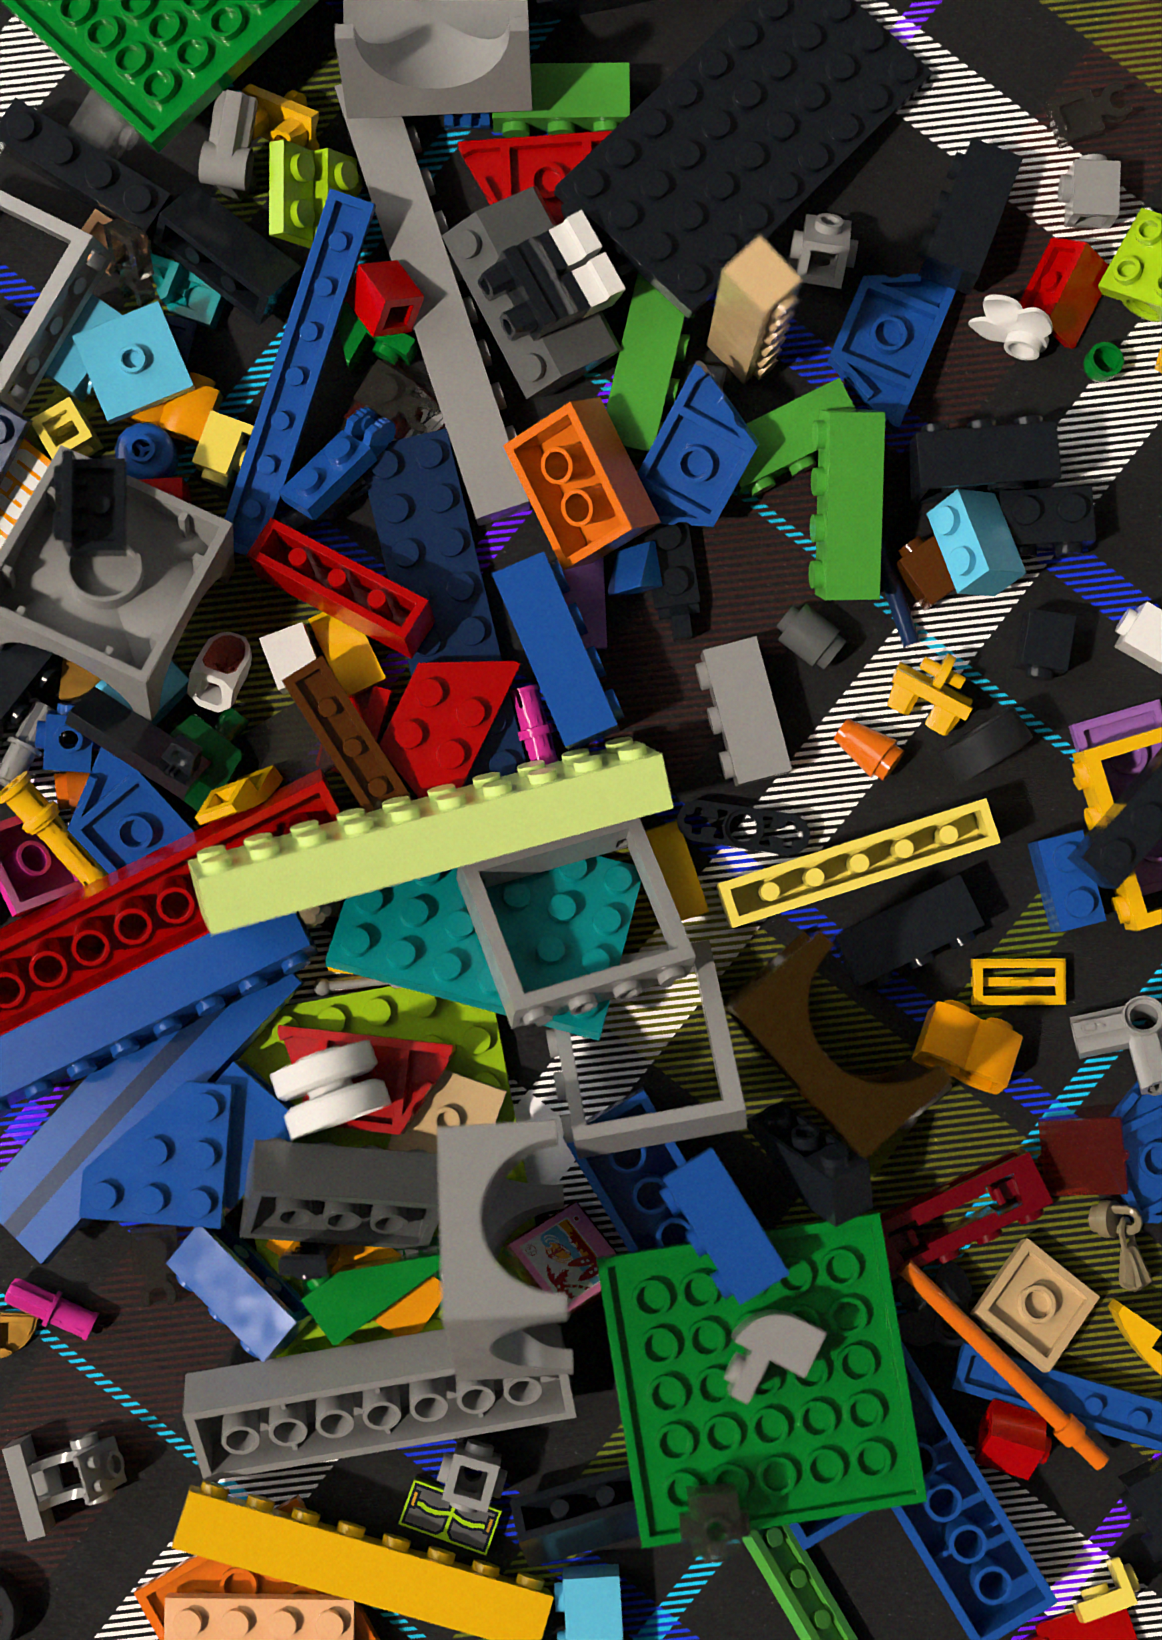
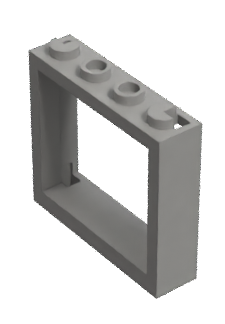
[0,190,114,414]
[456,818,696,1029]
[546,940,747,1159]

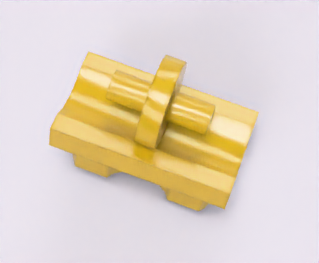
[242,84,319,151]
[887,653,973,736]

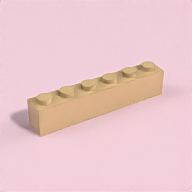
[707,236,802,384]

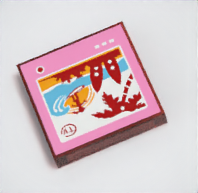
[501,1200,618,1326]

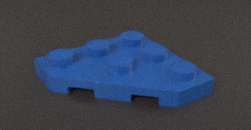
[79,1080,235,1229]

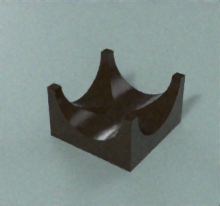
[723,931,953,1159]

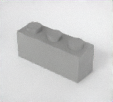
[695,636,792,787]

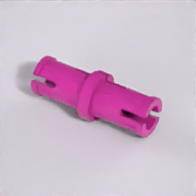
[510,684,559,765]

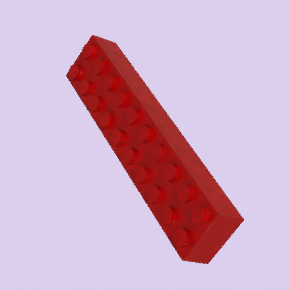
[0,768,343,1036]

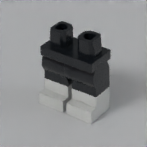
[478,210,626,341]

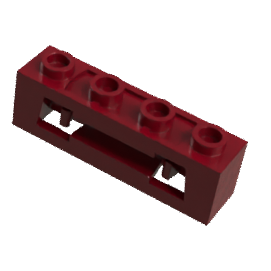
[880,1147,1053,1285]

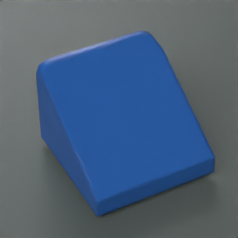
[608,541,663,596]

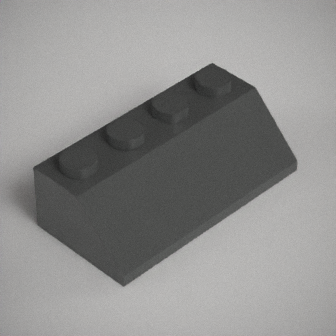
[442,187,622,399]
[240,1138,440,1250]

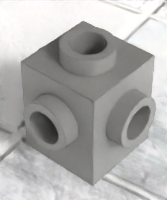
[790,213,858,289]
[437,1439,508,1513]

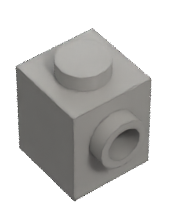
[1058,154,1121,229]

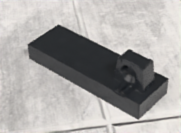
[65,686,211,800]

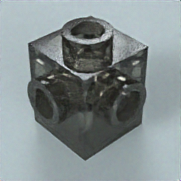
[679,1483,750,1563]

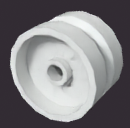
[270,1040,392,1140]

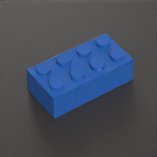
[492,551,624,751]

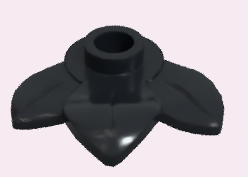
[897,1260,976,1347]

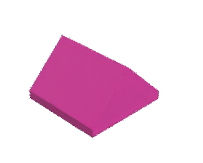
[0,815,84,917]

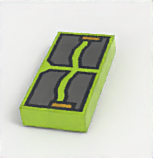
[398,1476,502,1556]

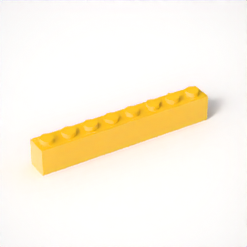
[172,1481,554,1640]

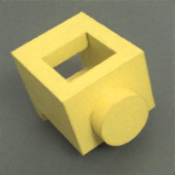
[31,397,104,459]
[192,410,254,488]

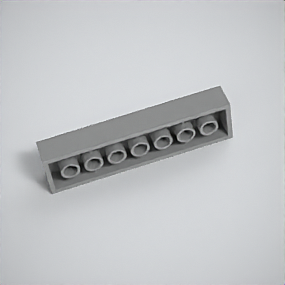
[183,1321,577,1481]

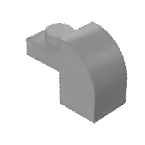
[724,1309,827,1404]

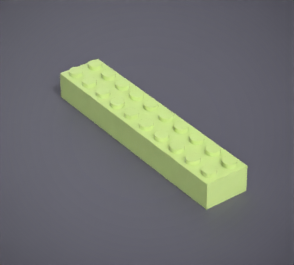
[188,737,674,935]

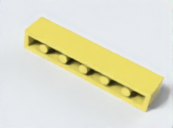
[716,798,1001,928]

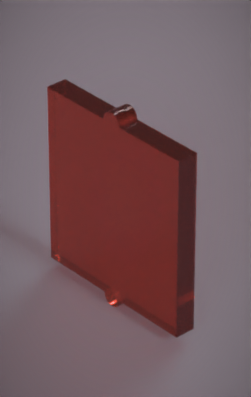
[1037,1116,1130,1196]

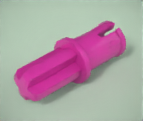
[4,1278,99,1341]

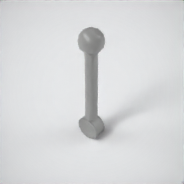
[313,978,402,996]

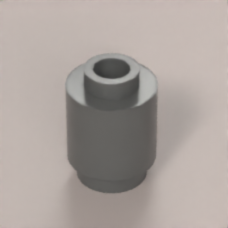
[776,604,846,670]

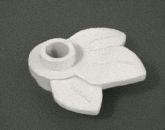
[968,294,1053,361]

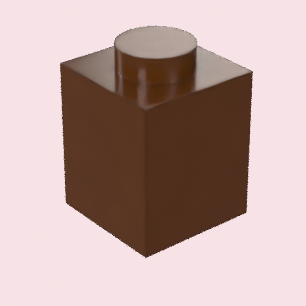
[894,535,955,611]

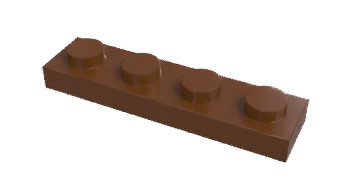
[281,655,413,813]

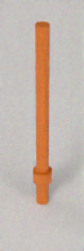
[897,1259,1109,1470]

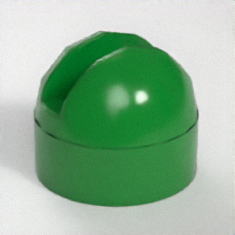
[1083,342,1124,383]

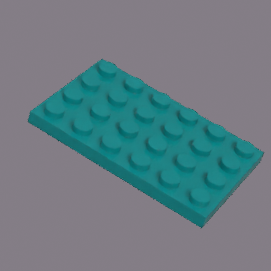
[325,856,641,1041]

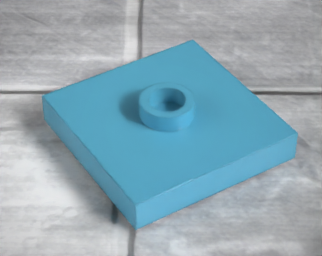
[72,301,195,424]

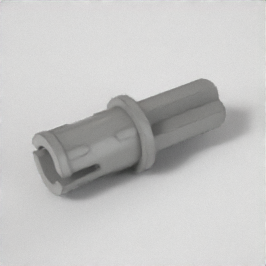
[0,701,54,787]

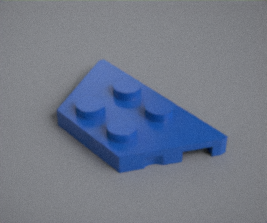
[827,274,956,434]
[637,360,759,527]
[67,747,197,874]
[1093,1080,1162,1223]

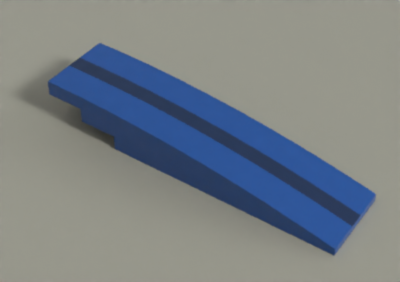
[0,971,304,1264]

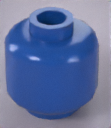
[115,423,179,480]

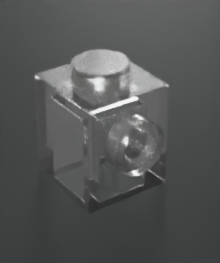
[67,89,140,161]

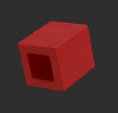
[346,260,425,337]
[975,1398,1052,1480]

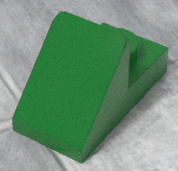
[338,301,419,374]

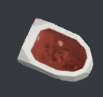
[187,632,252,713]

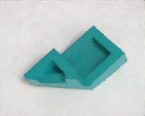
[142,251,226,330]

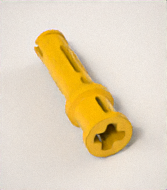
[0,771,108,886]

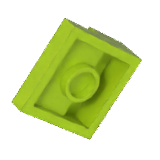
[269,139,363,249]

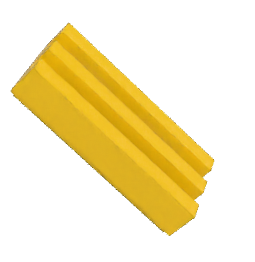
[971,958,1066,1005]

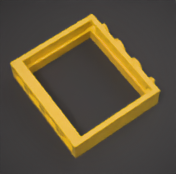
[1072,727,1162,931]

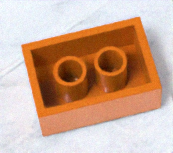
[503,397,661,570]

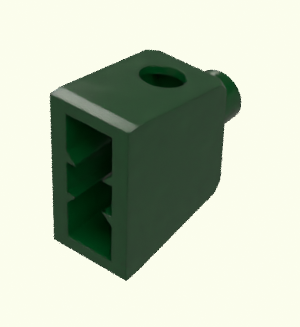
[169,707,250,812]

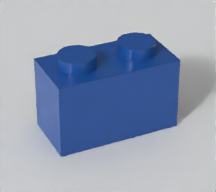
[1027,830,1107,932]

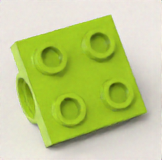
[1098,208,1162,322]

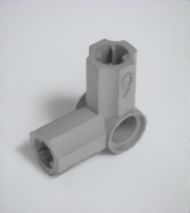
[198,90,258,202]
[1070,996,1162,1096]

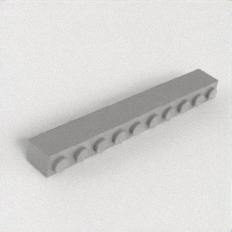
[334,84,530,526]

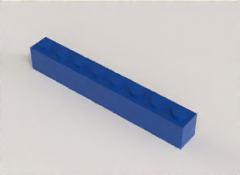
[0,911,319,1118]

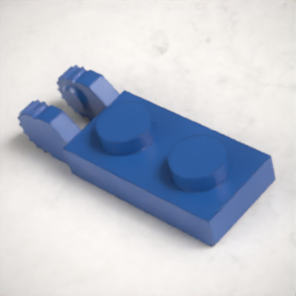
[278,406,397,520]

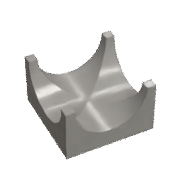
[335,0,532,119]
[0,445,235,722]
[437,1120,574,1381]

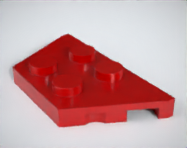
[458,130,613,225]
[379,661,521,798]
[277,1025,457,1135]

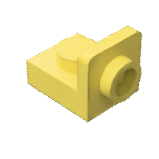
[1072,1557,1140,1623]

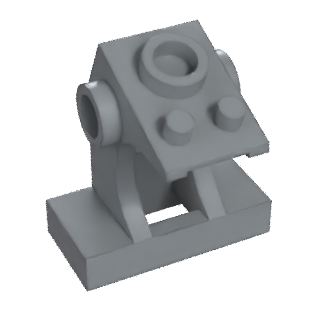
[2,1432,127,1541]

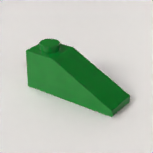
[301,1249,441,1346]

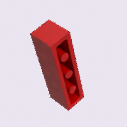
[246,517,436,659]

